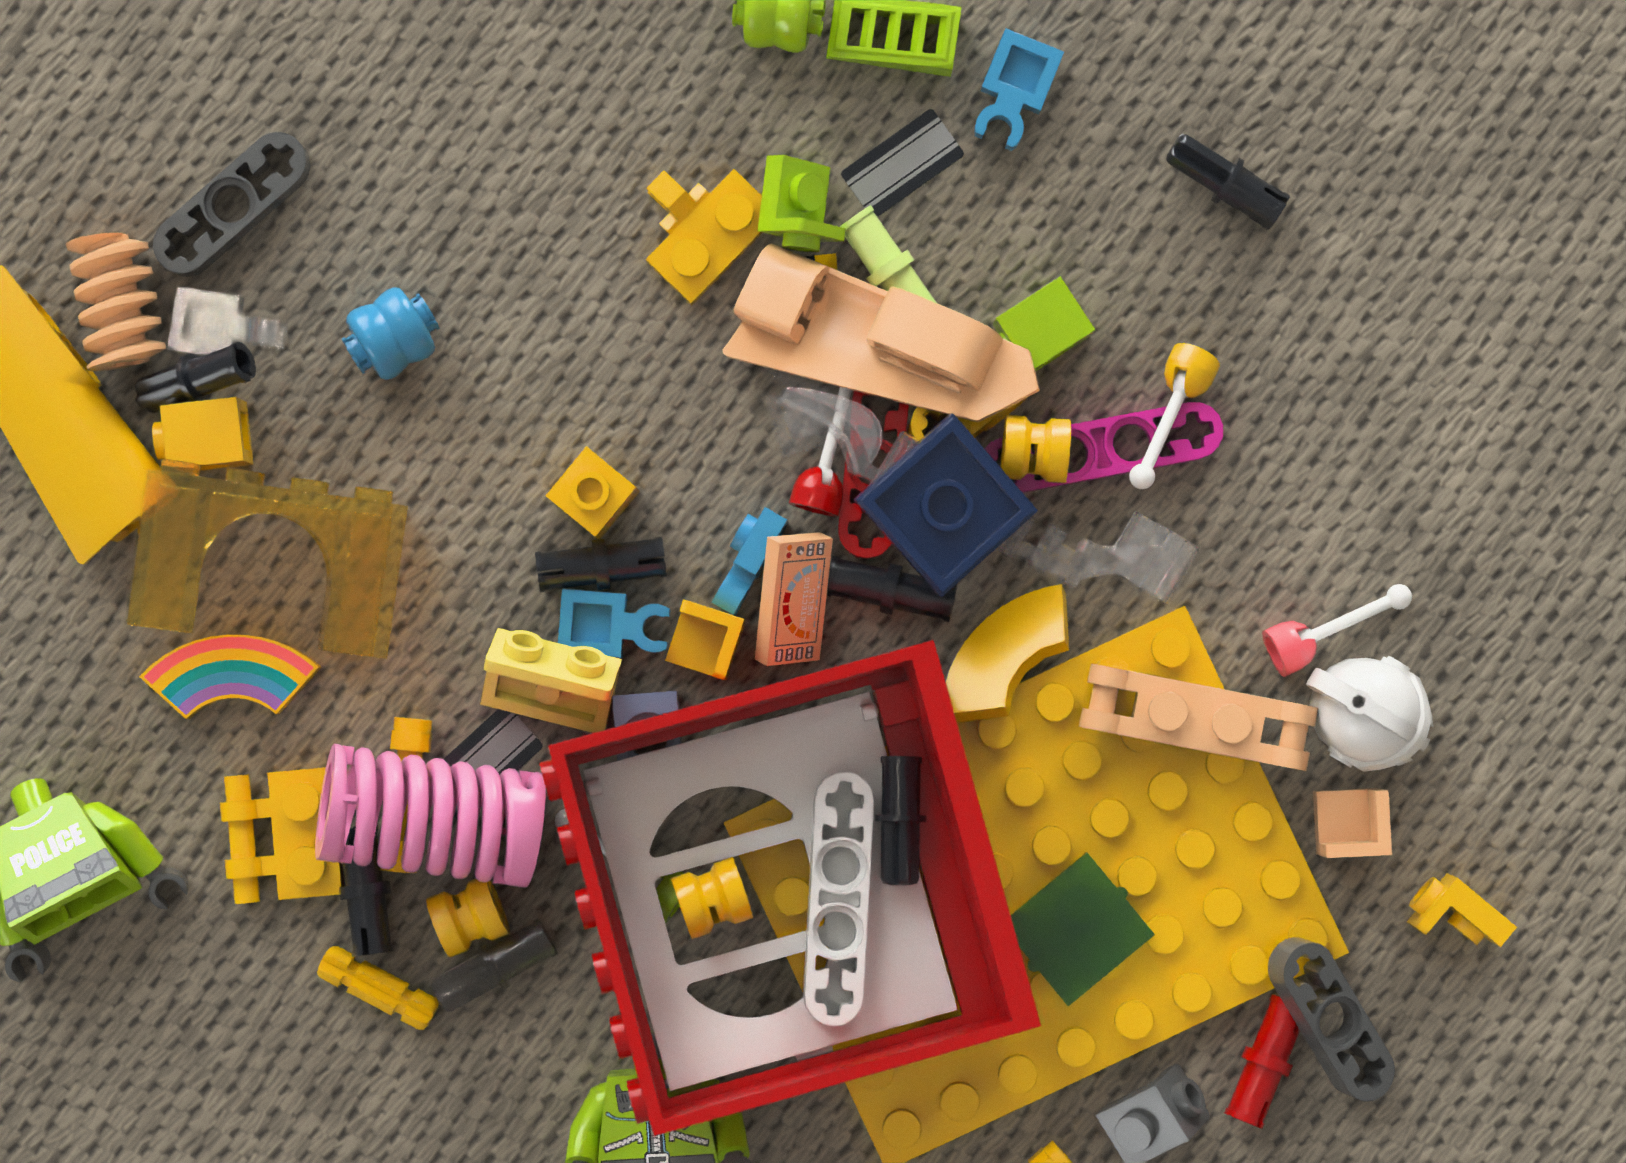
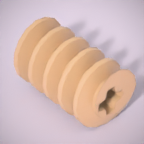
[66,233,166,372]

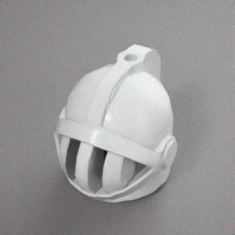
[1306,656,1433,772]

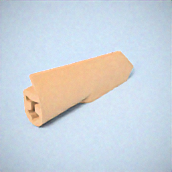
[723,243,1040,422]

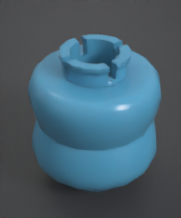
[342,287,440,380]

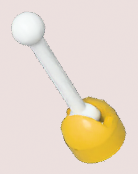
[1129,343,1220,489]

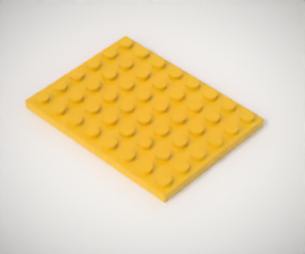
[723,606,1349,1163]

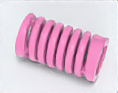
[315,744,546,888]

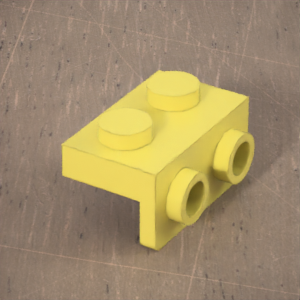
[480,628,622,733]

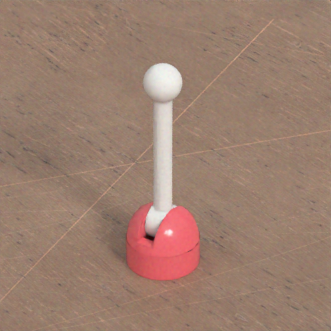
[1262,584,1412,677]

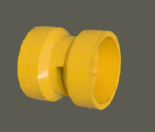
[1001,415,1071,483]
[671,857,754,939]
[426,878,510,958]

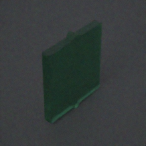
[1010,852,1155,1006]

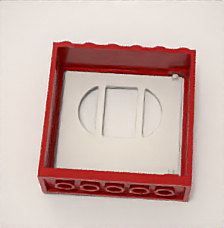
[539,640,1041,1136]

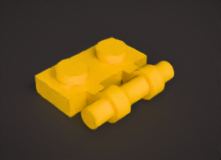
[220,767,344,904]

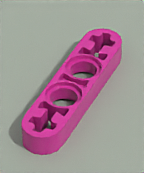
[984,402,1223,493]

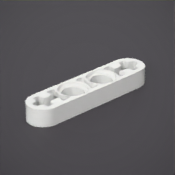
[803,771,874,1026]

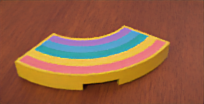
[139,635,322,719]

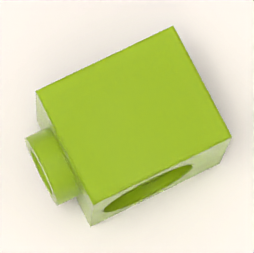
[993,276,1095,372]

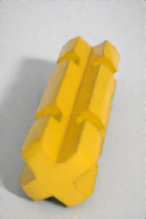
[317,946,439,1030]

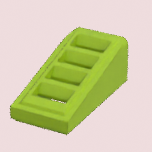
[826,0,962,77]

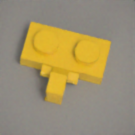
[645,169,763,306]

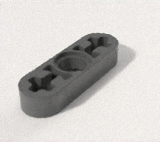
[153,132,310,277]
[1268,937,1395,1102]

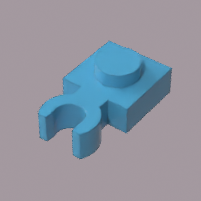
[974,28,1064,151]
[711,507,789,616]
[558,589,671,658]

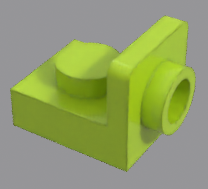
[757,155,846,252]

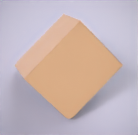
[1313,788,1392,858]

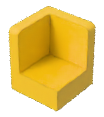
[665,599,746,681]

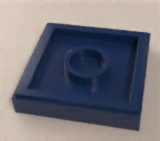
[853,413,1038,597]

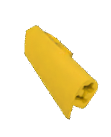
[0,266,179,564]

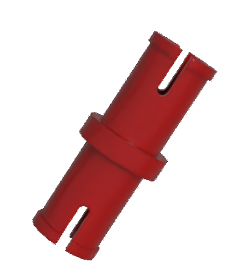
[1224,994,1300,1130]

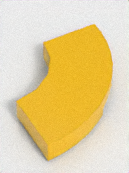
[946,584,1069,723]

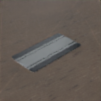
[841,109,964,217]
[444,709,543,819]

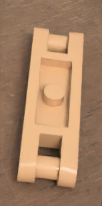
[1079,664,1318,771]

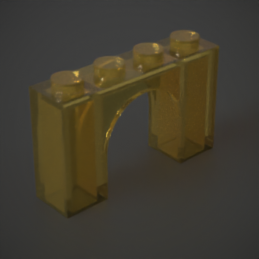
[124,459,408,659]

